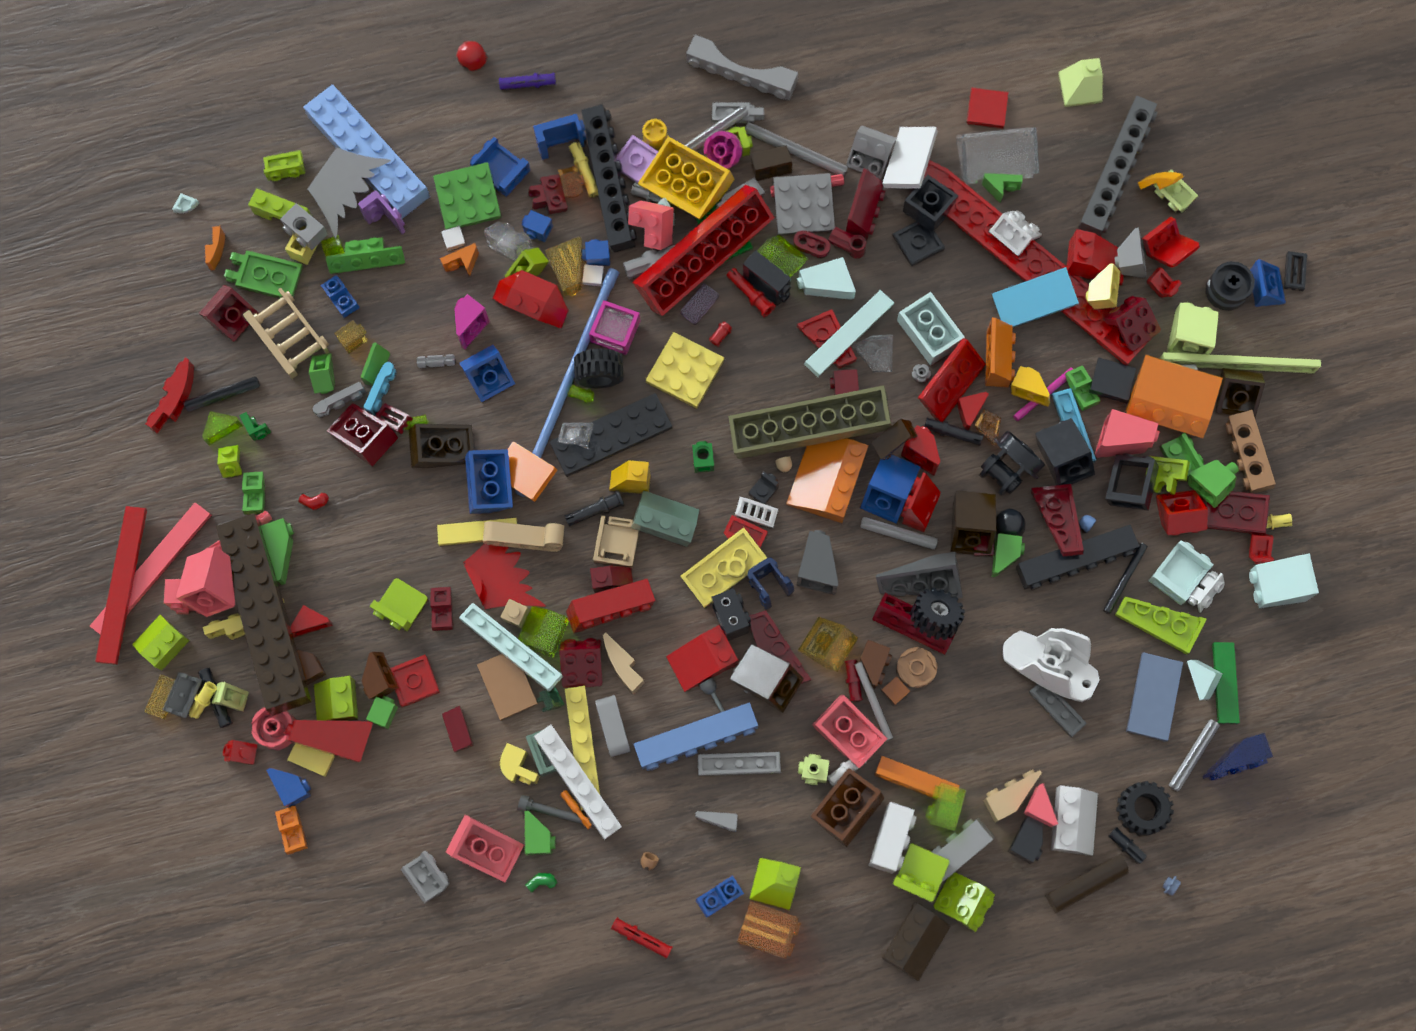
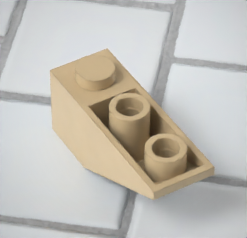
[983,770,1042,822]

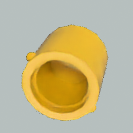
[642,119,669,151]

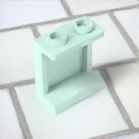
[1149,540,1214,605]

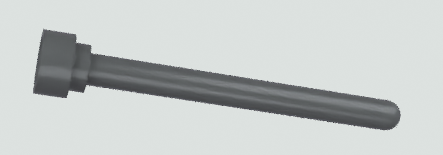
[517,795,596,828]

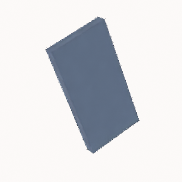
[1126,652,1183,742]

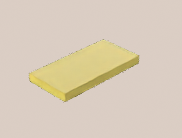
[681,528,767,608]

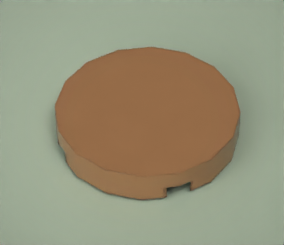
[897,647,937,688]

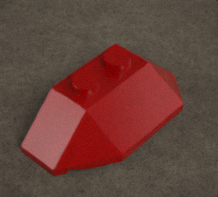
[493,270,569,329]

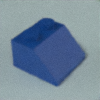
[459,345,515,402]

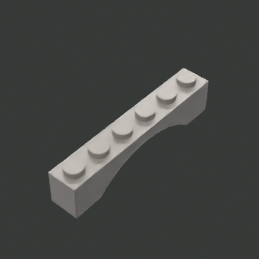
[686,35,798,100]

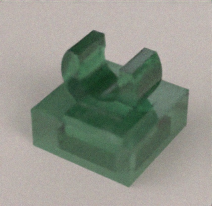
[537,687,565,712]

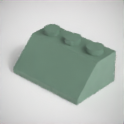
[631,490,699,547]

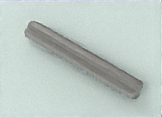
[685,105,749,151]
[860,517,938,549]
[1169,720,1219,791]

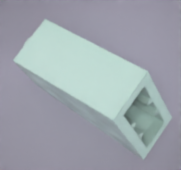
[797,257,856,300]

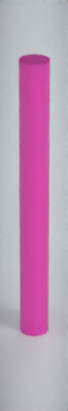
[1013,368,1073,421]

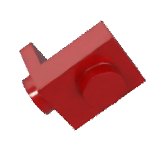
[1146,267,1182,298]
[1249,534,1274,564]
[223,740,257,765]

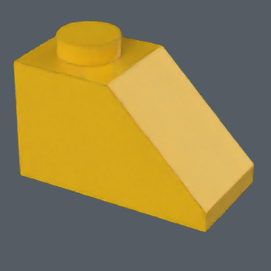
[1011,366,1050,407]

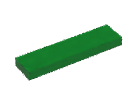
[1212,642,1240,724]

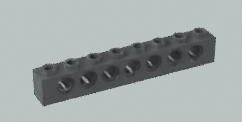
[1078,96,1158,236]

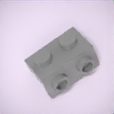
[401,851,449,904]

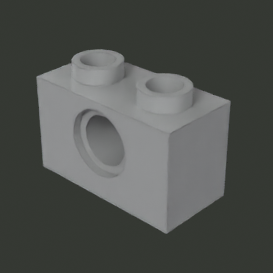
[280,203,328,250]

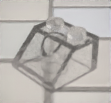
[484,221,533,262]

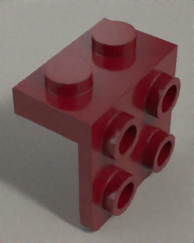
[1104,296,1161,351]
[559,638,603,688]

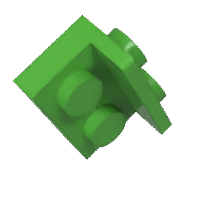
[1160,433,1204,481]

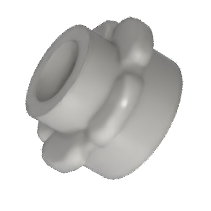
[912,364,931,382]

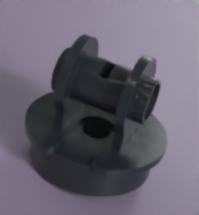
[979,430,1045,496]

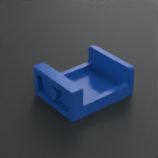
[533,114,587,160]
[470,137,531,197]

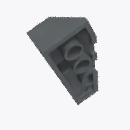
[876,552,963,598]

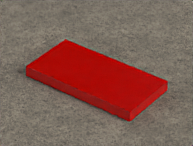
[918,338,986,422]

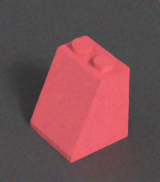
[1094,409,1160,458]
[176,546,235,617]

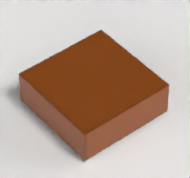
[881,676,910,706]

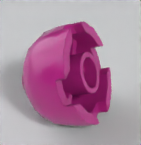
[704,131,742,169]

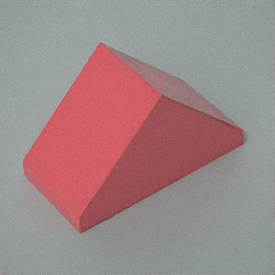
[1024,784,1058,827]

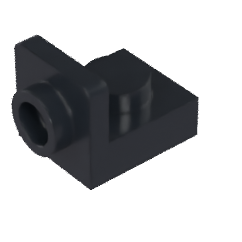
[748,472,779,504]

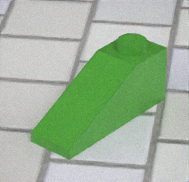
[261,518,294,585]

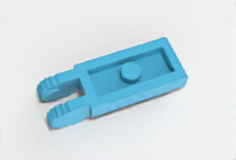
[364,362,396,416]

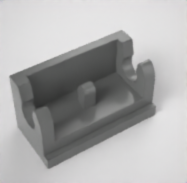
[162,672,202,718]

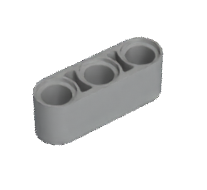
[595,695,631,757]

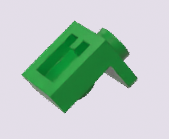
[239,412,271,441]

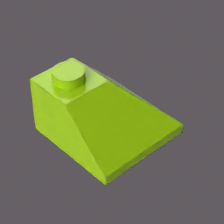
[749,858,801,910]

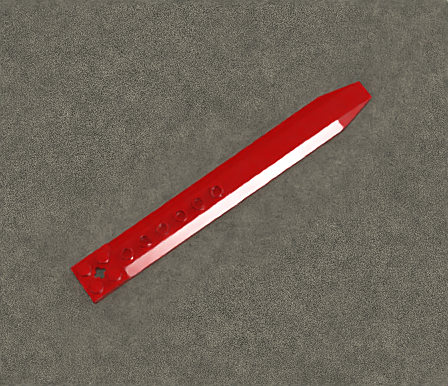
[923,160,1152,365]

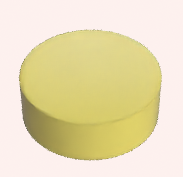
[726,557,746,577]

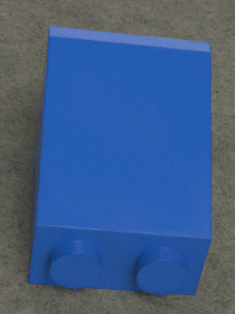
[860,454,920,524]

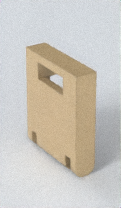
[593,515,639,569]

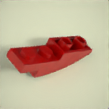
[146,357,194,434]

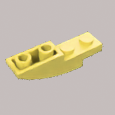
[203,598,284,640]

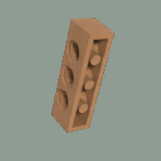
[1225,410,1276,493]

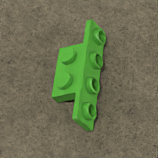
[326,237,405,274]

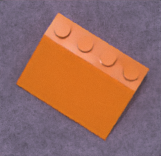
[1126,355,1223,438]
[786,438,869,523]

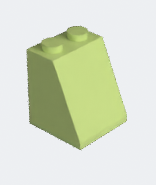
[1167,302,1219,354]

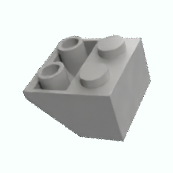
[846,125,897,179]

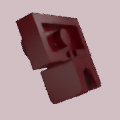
[528,174,568,214]

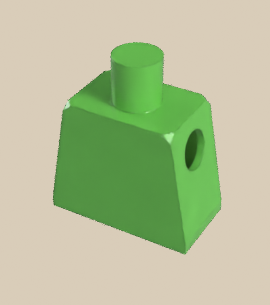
[1188,460,1239,508]

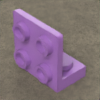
[358,190,405,234]

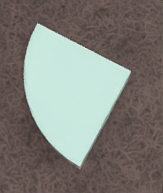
[172,194,199,213]

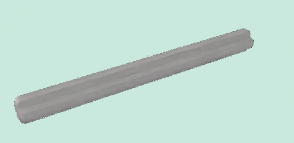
[745,123,848,176]

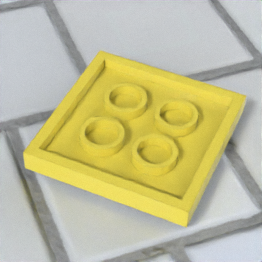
[646,332,724,408]

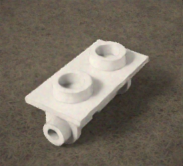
[1188,571,1225,613]

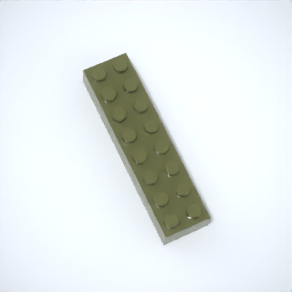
[728,386,892,459]

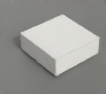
[442,226,466,251]
[582,264,604,286]

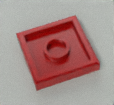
[966,87,1008,129]
[390,654,440,707]

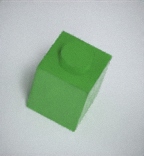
[366,696,398,729]

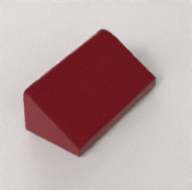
[442,706,474,753]

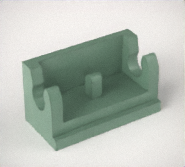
[526,730,557,777]

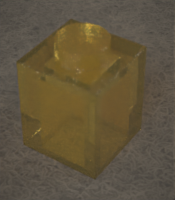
[334,320,367,354]

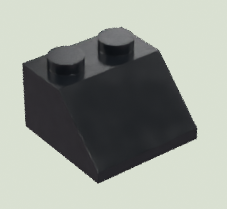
[903,175,958,233]

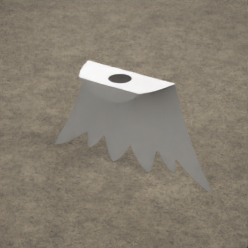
[308,148,391,238]

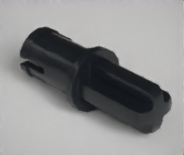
[1108,827,1147,864]

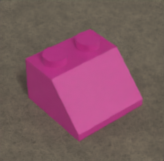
[454,294,490,350]

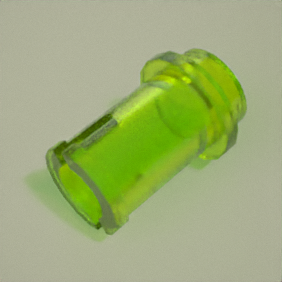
[568,385,595,404]
[404,414,428,430]

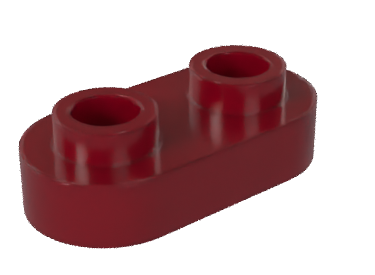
[793,230,830,258]

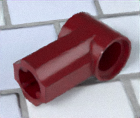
[828,227,866,259]

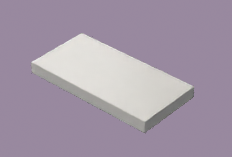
[883,127,938,188]

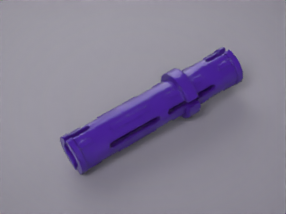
[499,73,556,90]

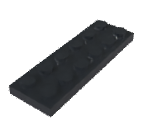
[550,393,672,477]

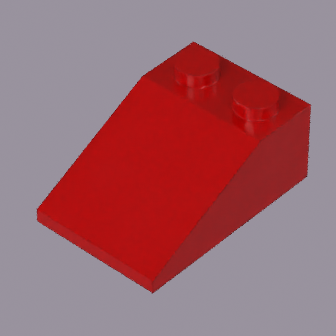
[1066,229,1124,286]
[666,625,738,692]

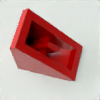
[957,392,989,430]
[290,605,333,637]

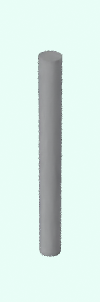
[854,662,893,740]

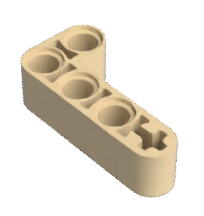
[483,521,564,552]

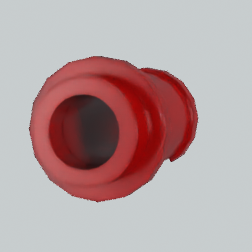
[709,321,732,347]

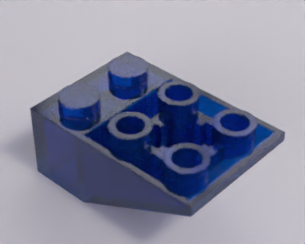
[1202,733,1273,781]

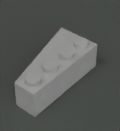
[931,817,995,883]

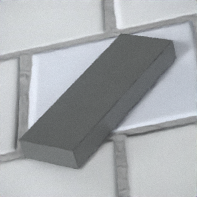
[1029,684,1087,738]

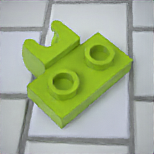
[1146,456,1190,495]

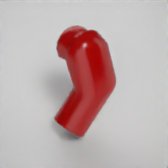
[298,493,329,510]

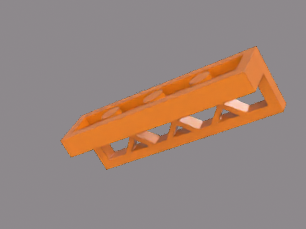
[874,756,960,806]

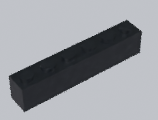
[1016,525,1140,590]

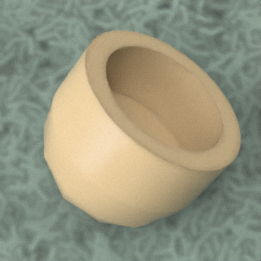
[775,456,792,472]

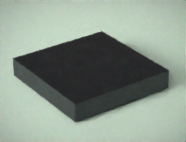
[892,222,945,267]
[1089,358,1136,404]

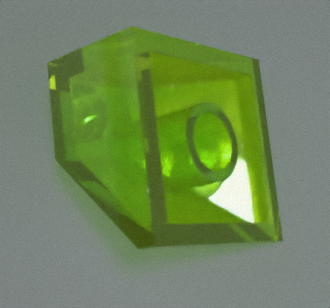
[757,235,808,278]

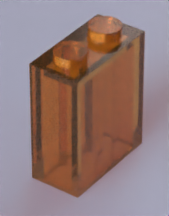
[737,901,801,959]

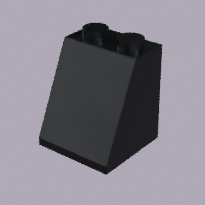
[1035,418,1095,485]

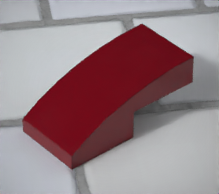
[430,587,453,631]

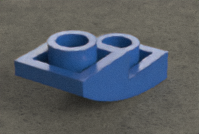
[321,275,360,318]
[696,876,744,918]

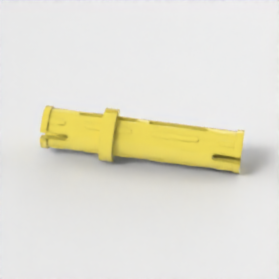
[569,142,599,197]

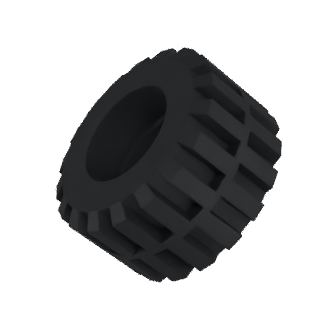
[574,349,624,388]
[1116,781,1174,836]

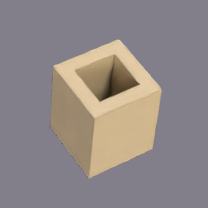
[501,599,530,629]

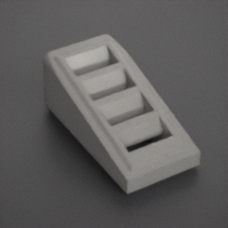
[696,811,737,832]

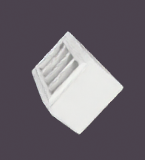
[735,497,778,528]

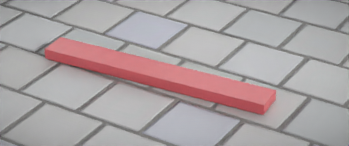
[90,502,212,635]

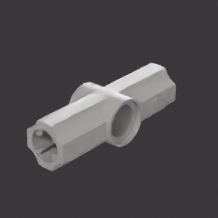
[623,245,675,279]

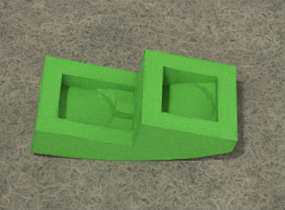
[1065,365,1101,411]
[242,472,265,515]

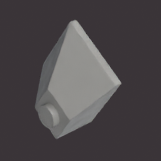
[1115,228,1147,278]

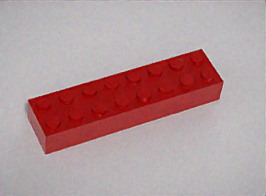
[632,185,774,316]

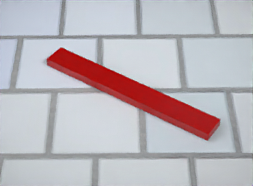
[95,506,147,665]

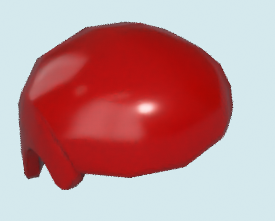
[456,41,487,71]

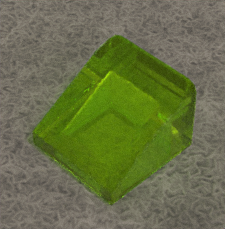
[321,235,345,256]

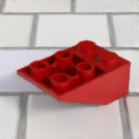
[901,472,941,533]

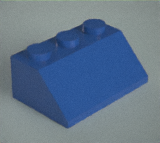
[465,449,513,514]

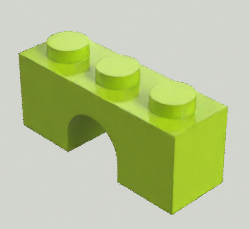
[248,188,312,220]

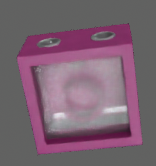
[589,300,640,355]

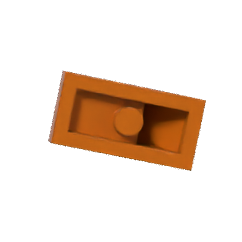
[440,243,479,276]

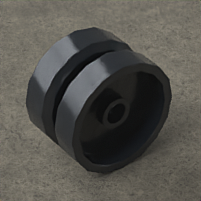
[1205,261,1255,311]

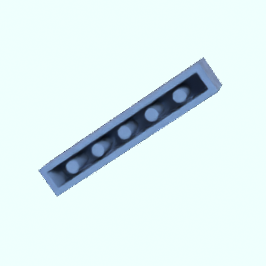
[634,702,758,771]

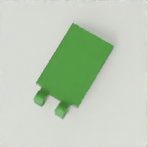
[224,250,303,298]

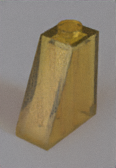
[545,236,583,297]

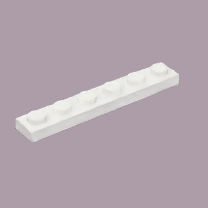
[534,725,622,839]

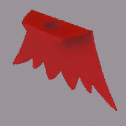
[463,518,546,609]

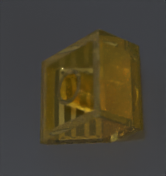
[798,617,858,672]

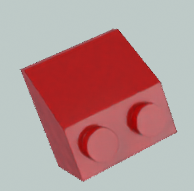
[901,425,940,476]
[1156,490,1208,535]

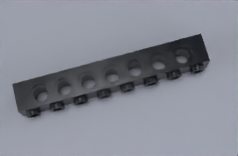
[581,104,637,253]

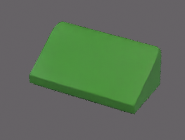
[361,343,390,386]

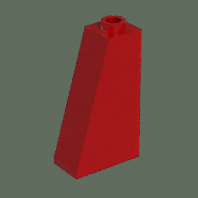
[284,720,373,762]

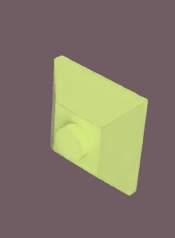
[1058,58,1103,107]

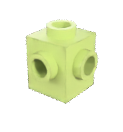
[798,754,829,785]

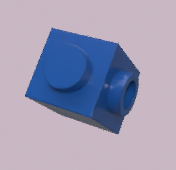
[522,210,553,242]
[582,239,610,266]

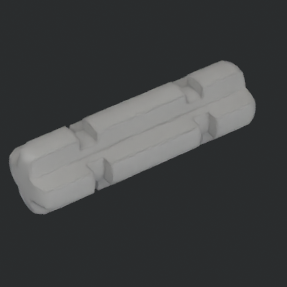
[417,354,455,368]

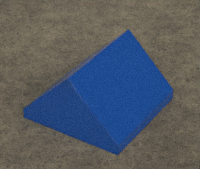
[1250,259,1286,307]

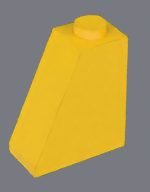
[609,460,651,494]

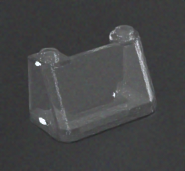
[956,127,1039,184]

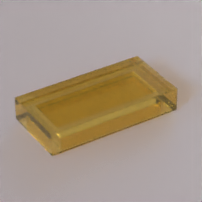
[144,674,175,720]

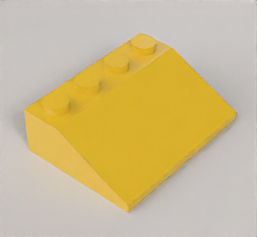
[638,136,735,220]

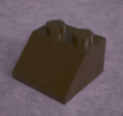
[1216,368,1265,418]

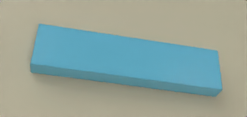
[1052,388,1096,462]

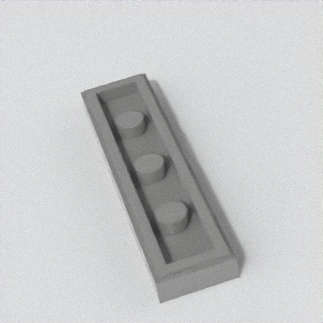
[698,752,781,776]

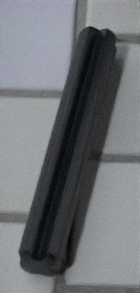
[184,376,260,412]

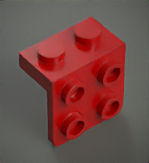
[1142,217,1200,268]

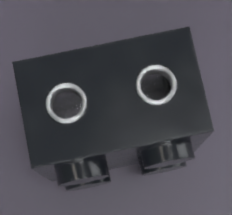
[711,588,751,641]

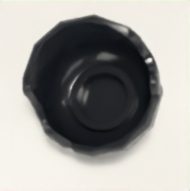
[996,508,1026,536]

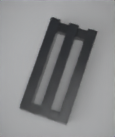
[1284,251,1307,291]

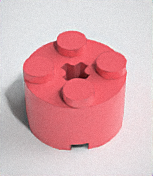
[252,707,296,750]

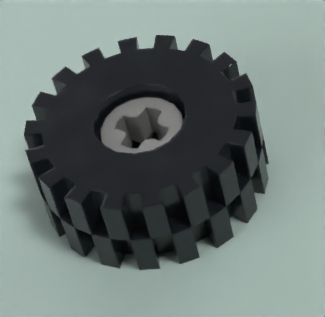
[910,588,965,640]

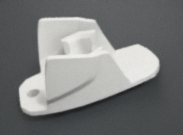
[1003,628,1100,702]

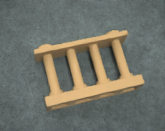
[243,288,329,379]

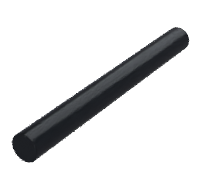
[1103,543,1148,614]

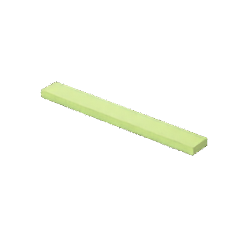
[1159,352,1321,373]

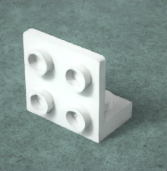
[989,211,1042,256]

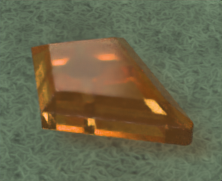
[975,409,1001,446]

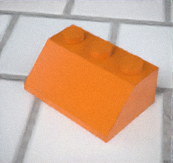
[985,318,1016,387]

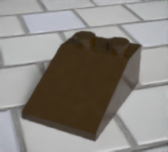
[408,424,474,468]

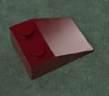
[327,403,398,467]

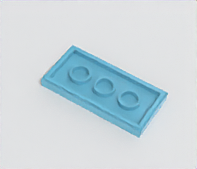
[992,267,1079,327]

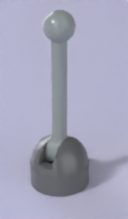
[699,677,725,712]

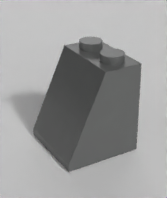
[796,530,838,595]

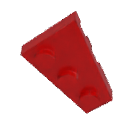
[797,309,857,369]

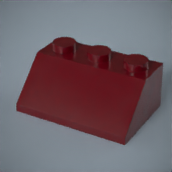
[846,168,886,241]

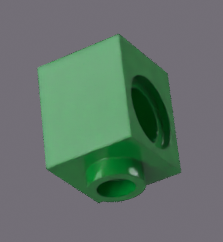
[692,441,714,473]

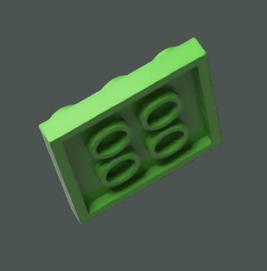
[433,162,502,230]

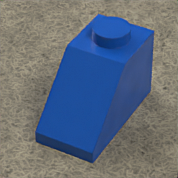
[267,768,311,808]

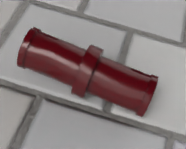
[845,660,863,702]

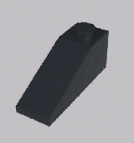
[1008,815,1043,864]

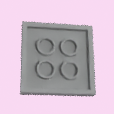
[773,173,835,235]

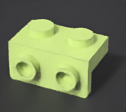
[1154,170,1199,213]

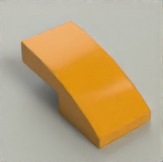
[1138,172,1184,189]

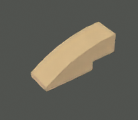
[603,633,644,695]

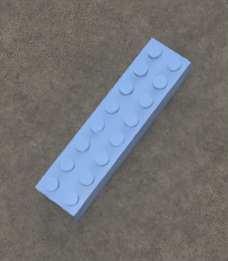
[303,84,430,219]

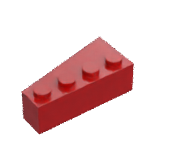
[566,578,655,634]

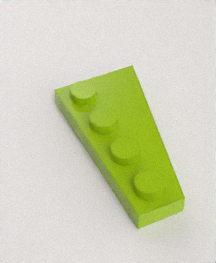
[1115,597,1207,655]

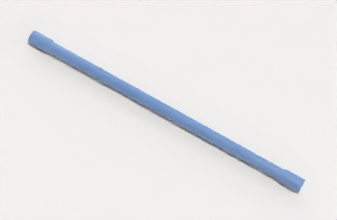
[515,268,619,497]

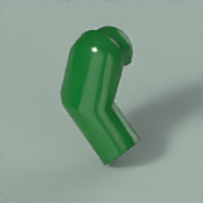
[525,873,557,893]

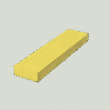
[437,518,517,546]

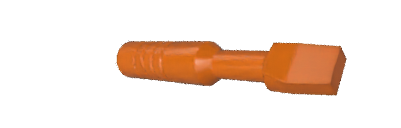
[561,790,591,829]

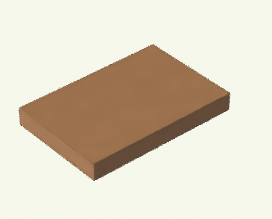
[477,654,538,721]

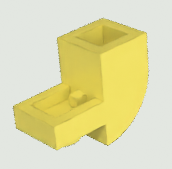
[500,743,540,785]

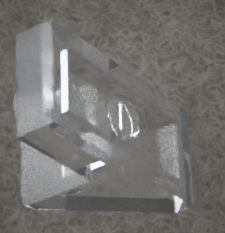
[558,422,594,449]

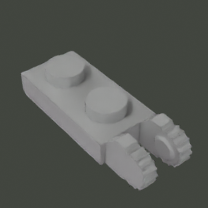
[313,382,366,418]

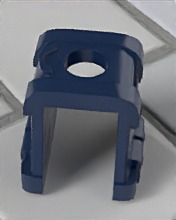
[748,558,794,610]

